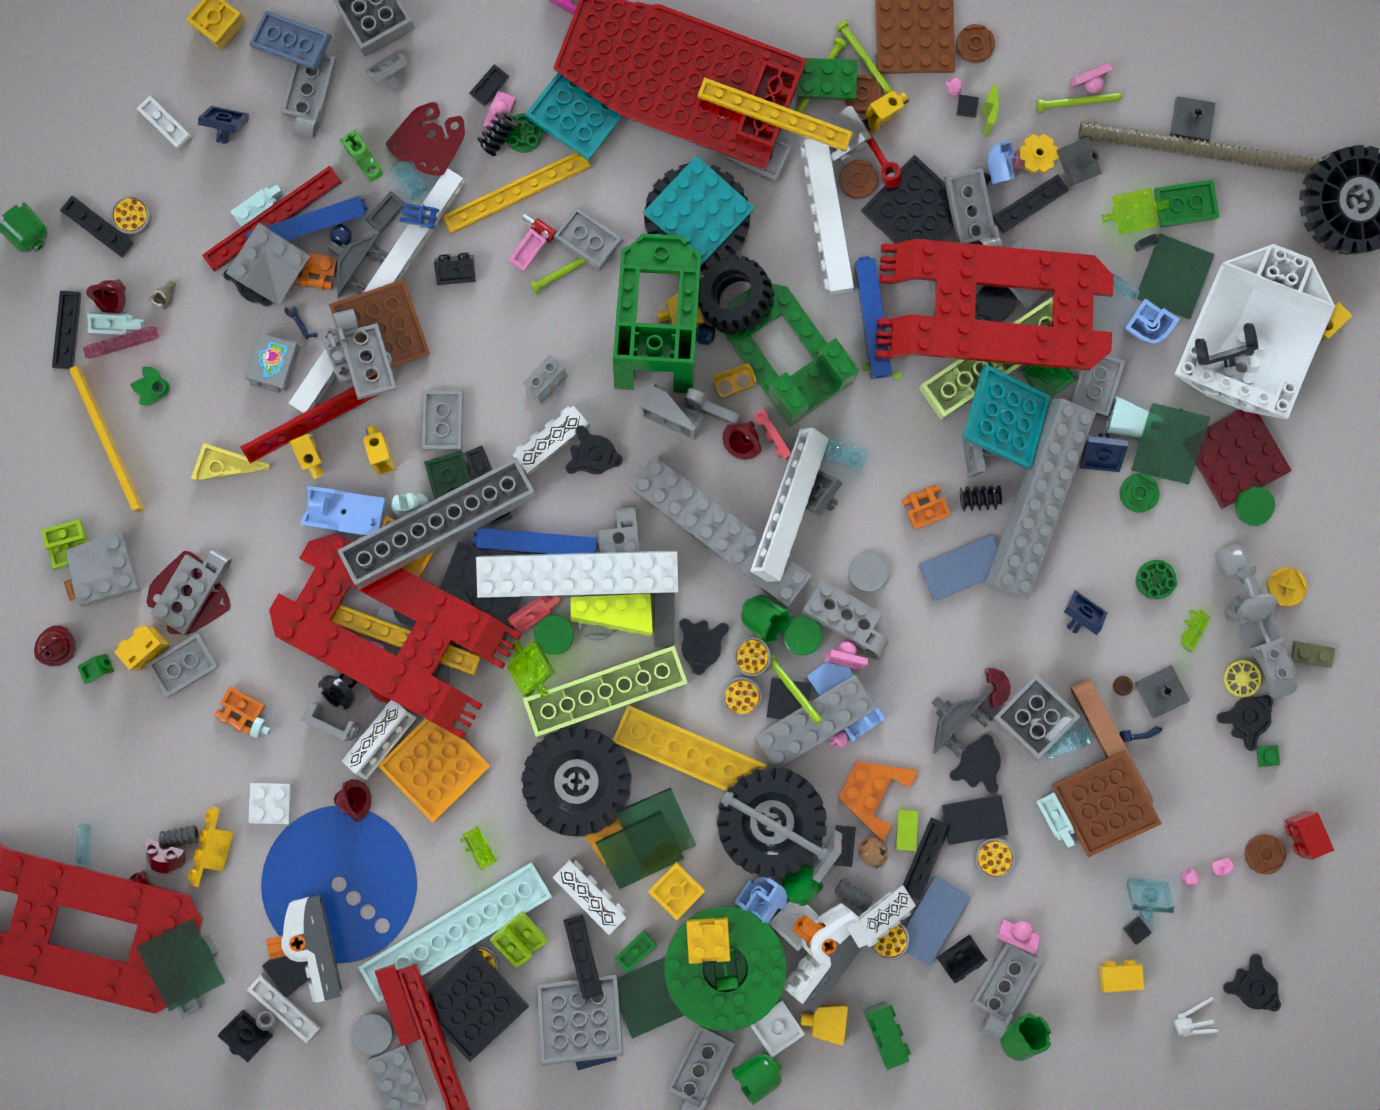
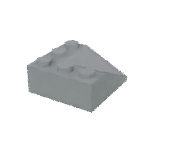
[333,0,415,56]
[226,223,311,305]
[639,384,704,440]
[66,531,141,607]
[994,675,1081,762]

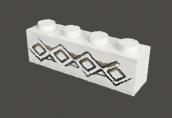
[513,406,590,475]
[342,700,417,780]
[552,859,627,935]
[846,885,916,948]

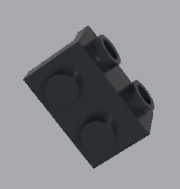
[936,935,987,983]

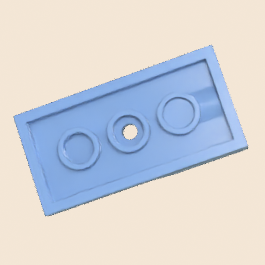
[300,486,387,536]
[806,662,885,742]

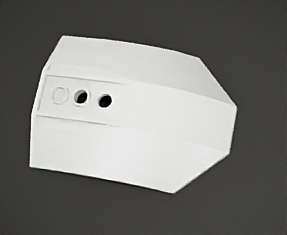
[1174,244,1335,420]

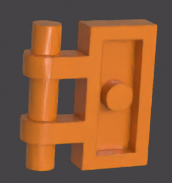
[294,252,337,291]
[901,485,951,530]
[214,686,266,735]

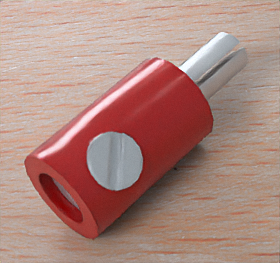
[522,214,557,243]

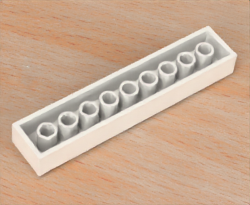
[476,551,678,598]

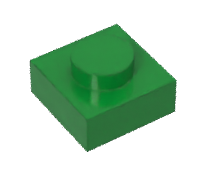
[1256,745,1280,767]

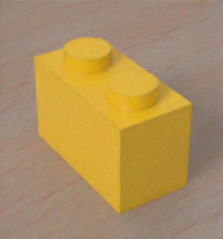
[1098,960,1145,992]

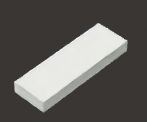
[136,96,192,150]

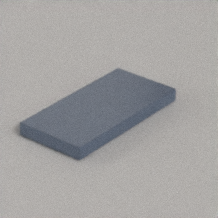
[249,11,332,71]
[919,535,998,601]
[905,876,970,966]

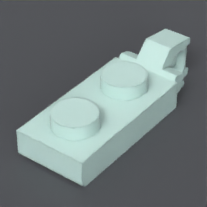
[230,184,283,227]
[87,312,144,335]
[1036,792,1075,848]

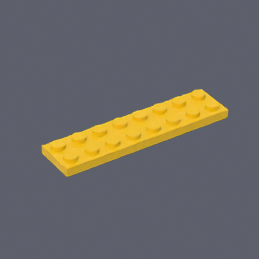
[613,705,768,790]

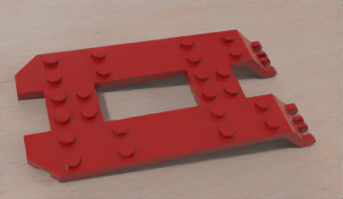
[875,239,1114,371]
[269,533,522,739]
[0,843,204,1014]

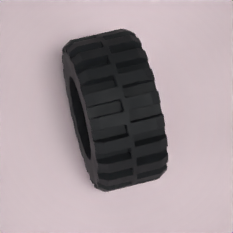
[698,255,775,335]

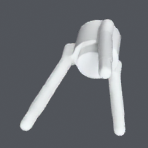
[1174,997,1219,1037]

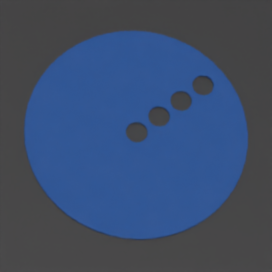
[261,806,417,963]

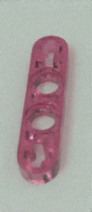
[83,327,159,359]

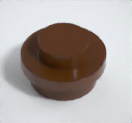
[1113,676,1133,696]

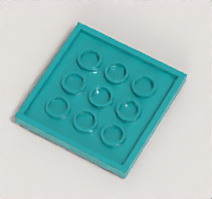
[525,73,623,162]
[643,155,755,266]
[962,365,1051,469]

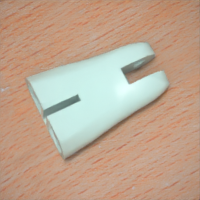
[1104,396,1165,440]
[391,493,430,519]

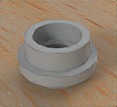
[256,1010,276,1031]

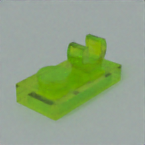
[1181,610,1211,652]
[460,826,497,870]

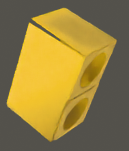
[712,364,756,400]

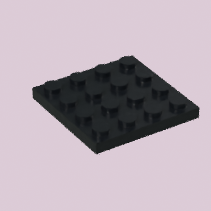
[861,155,971,243]
[441,541,522,640]
[427,946,529,1062]

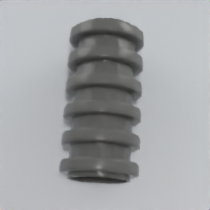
[159,825,199,849]
[835,878,873,912]

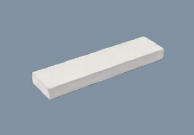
[247,974,321,1044]

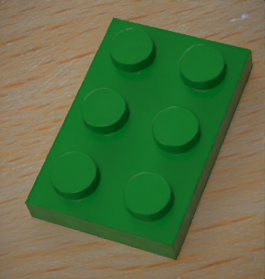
[797,58,858,101]
[1154,180,1220,228]

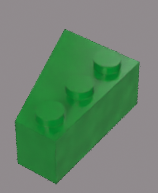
[863,1001,911,1070]

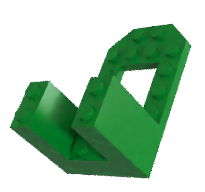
[613,234,701,393]
[723,284,859,427]

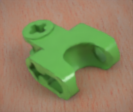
[339,129,383,182]

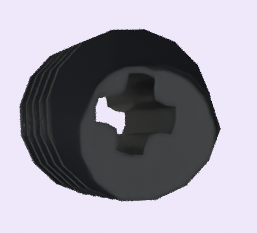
[477,112,518,156]
[960,485,1002,512]

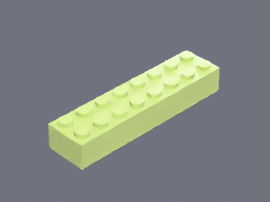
[919,297,1053,420]
[523,646,688,737]

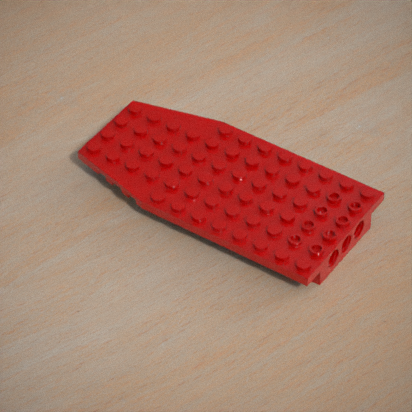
[553,0,807,170]

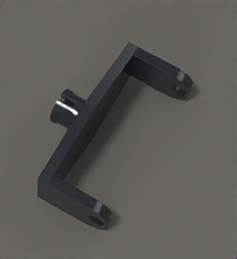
[1195,323,1259,368]

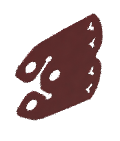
[386,102,465,176]
[146,551,230,635]

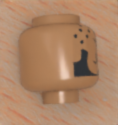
[858,837,888,867]

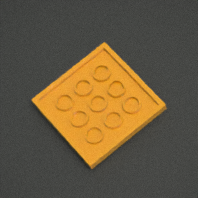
[378,719,491,823]

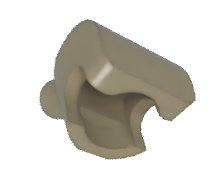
[148,280,176,309]

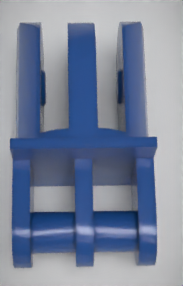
[399,203,439,229]

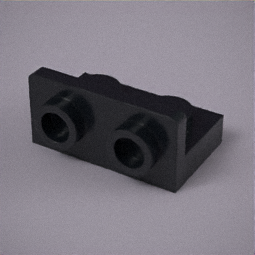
[434,252,476,285]

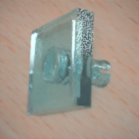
[1127,879,1175,919]

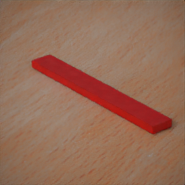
[202,166,342,272]
[240,374,380,464]
[397,963,470,1110]

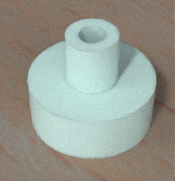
[250,717,271,738]

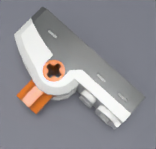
[266,894,343,1003]
[784,903,864,1012]

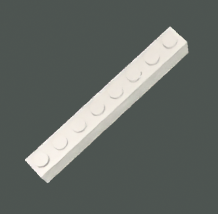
[800,139,854,296]
[750,428,829,582]

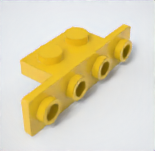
[188,805,234,887]

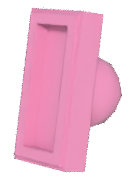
[1070,63,1113,94]
[483,91,516,129]
[507,229,547,272]
[823,641,868,670]
[997,919,1040,954]

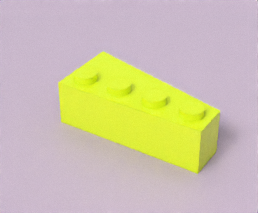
[570,594,653,637]

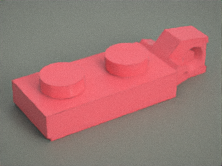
[754,409,791,460]
[507,595,561,633]

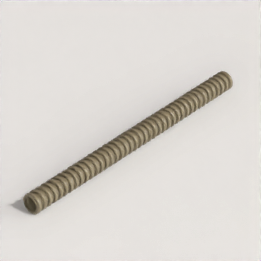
[1078,121,1321,174]

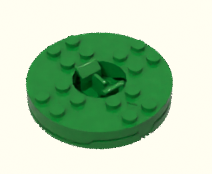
[664,906,787,1031]

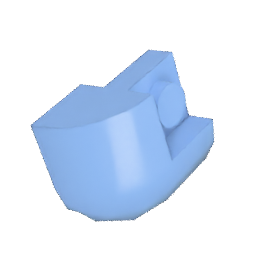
[988,139,1015,184]
[1124,299,1179,344]
[734,877,787,924]

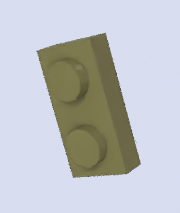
[1291,641,1335,668]

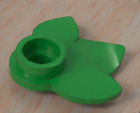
[130,366,170,406]

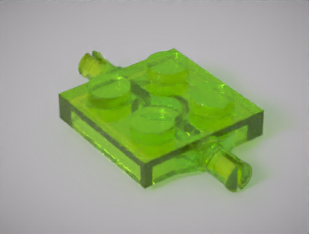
[1101,187,1169,235]
[507,641,555,697]

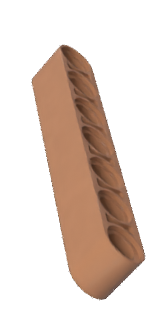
[1070,679,1153,802]

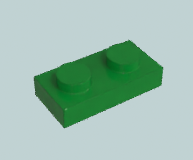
[614,930,657,974]

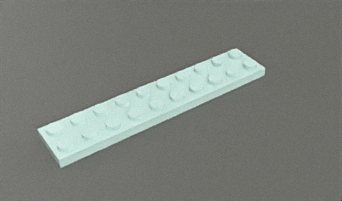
[358,862,552,1002]

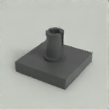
[1170,96,1216,142]
[1056,137,1102,186]
[805,470,843,515]
[1135,665,1190,718]

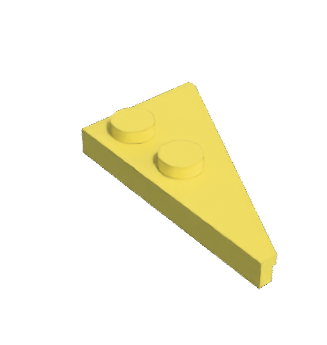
[191,443,271,481]

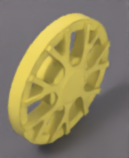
[1223,660,1261,697]

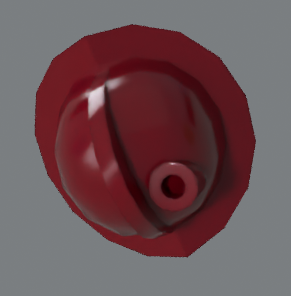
[86,279,126,313]
[722,421,762,460]
[34,625,76,666]
[334,779,371,822]

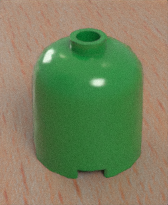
[0,202,48,253]
[741,595,792,644]
[1000,1013,1051,1061]
[731,1053,782,1105]

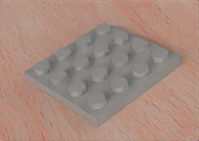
[537,975,623,1066]

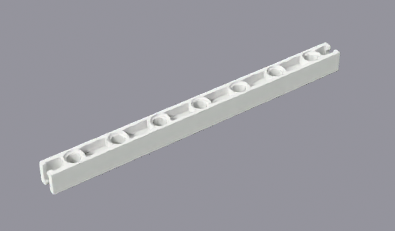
[289,168,465,413]

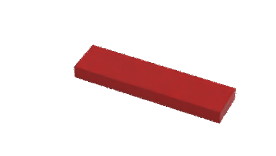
[375,964,421,1046]

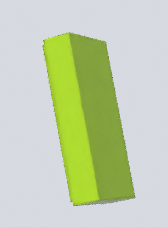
[896,809,919,851]

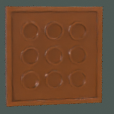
[875,0,955,74]
[328,279,430,367]
[1052,750,1162,857]

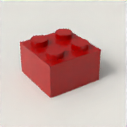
[1284,811,1335,860]

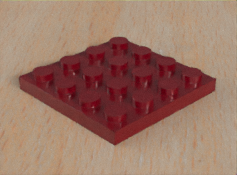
[1183,409,1292,509]

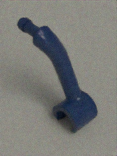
[284,306,318,340]
[1119,726,1162,742]

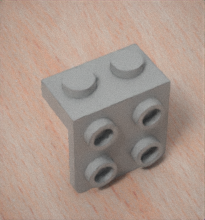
[826,106,872,161]

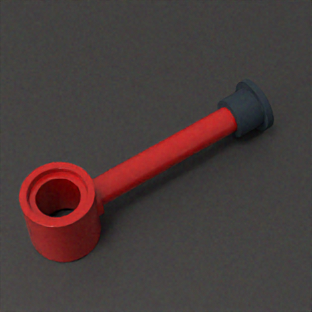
[862,119,902,188]

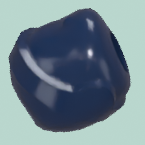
[330,224,352,246]
[696,324,716,345]

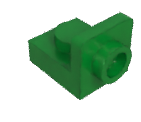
[77,654,114,684]

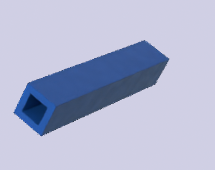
[246,196,368,241]
[854,256,892,379]
[473,528,598,554]

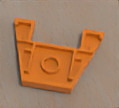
[838,761,918,841]

